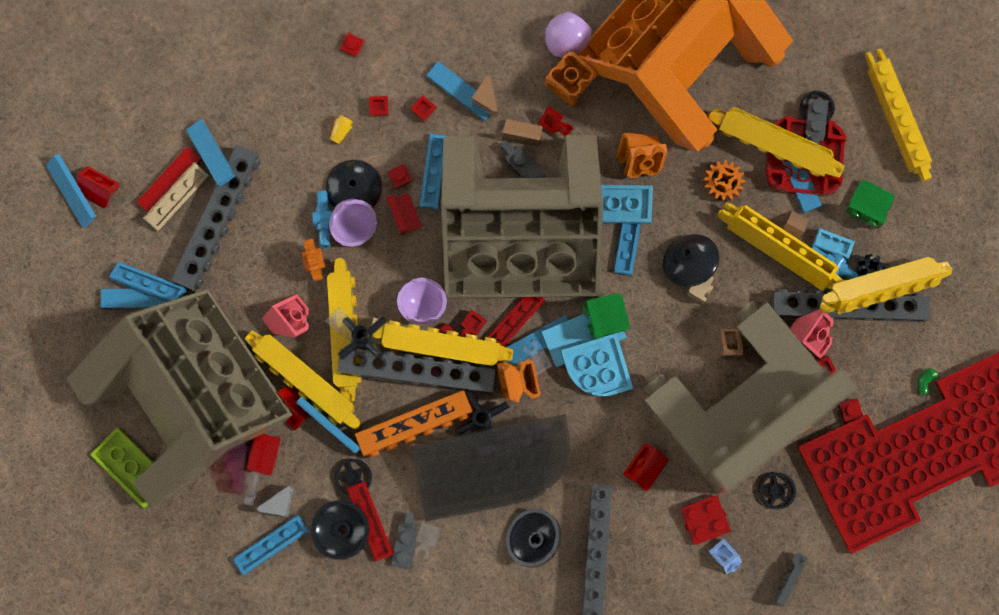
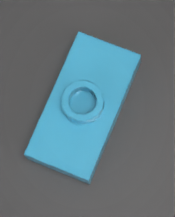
[812,228,855,260]

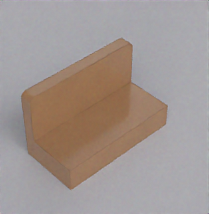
[502,119,543,146]

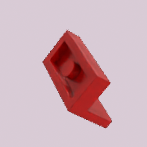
[76,166,120,208]
[386,193,422,235]
[277,386,312,431]
[246,434,281,476]
[623,443,669,491]

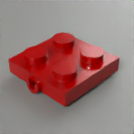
[680,494,731,545]

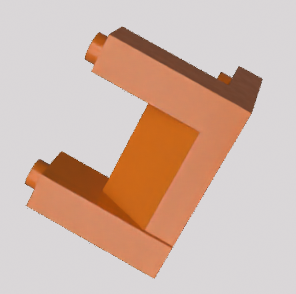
[577,0,793,152]

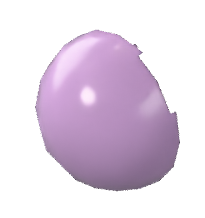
[545,12,592,58]
[329,198,377,247]
[397,278,447,324]

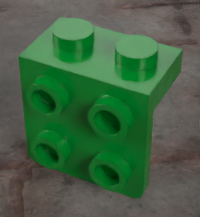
[845,180,895,229]
[582,293,630,339]

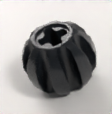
[856,254,886,275]

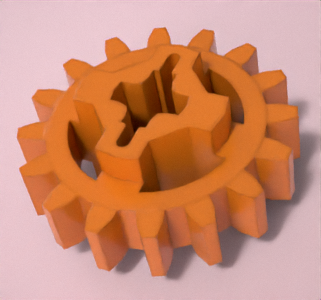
[703,160,745,202]
[301,239,326,281]

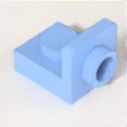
[709,539,742,574]

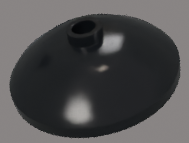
[326,160,382,208]
[663,234,720,287]
[311,500,370,560]
[506,509,561,568]

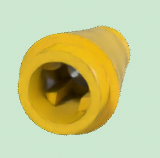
[330,115,353,144]

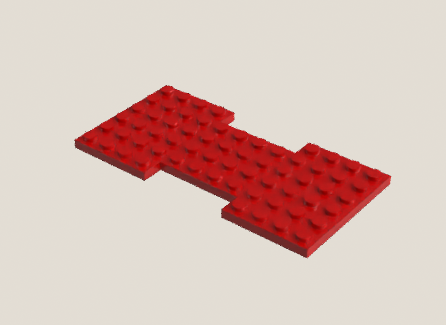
[797,352,999,554]

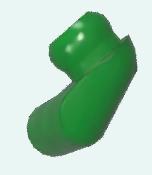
[918,368,938,395]

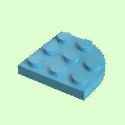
[560,333,633,396]

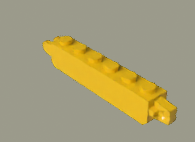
[865,48,932,182]
[709,107,845,177]
[717,202,844,291]
[327,257,362,402]
[820,257,953,314]
[373,321,513,366]
[245,330,361,430]

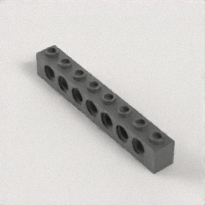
[171,144,261,292]
[771,289,929,322]
[337,346,495,395]
[582,484,612,615]

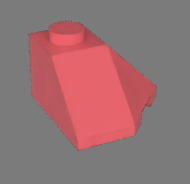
[262,294,309,338]
[790,310,833,359]

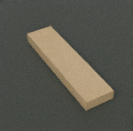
[143,162,209,231]

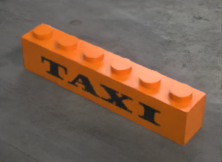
[355,390,473,459]

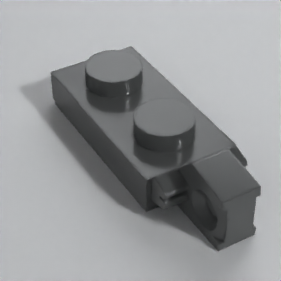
[805,98,828,144]
[501,141,546,178]
[392,513,418,569]
[774,553,808,606]

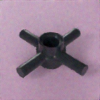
[338,316,387,360]
[455,391,510,446]

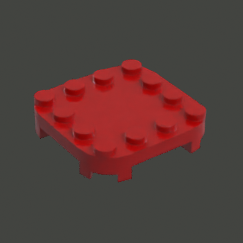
[765,116,847,197]

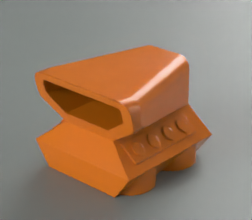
[545,51,598,108]
[616,133,667,178]
[496,359,540,403]

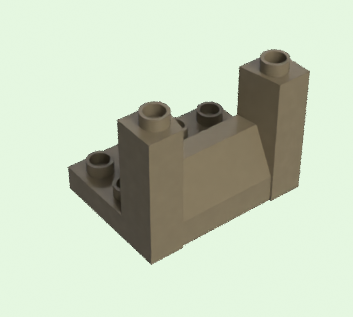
[442,135,603,298]
[67,289,292,508]
[644,301,857,494]

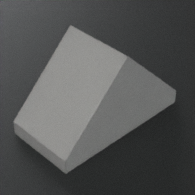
[256,486,293,517]

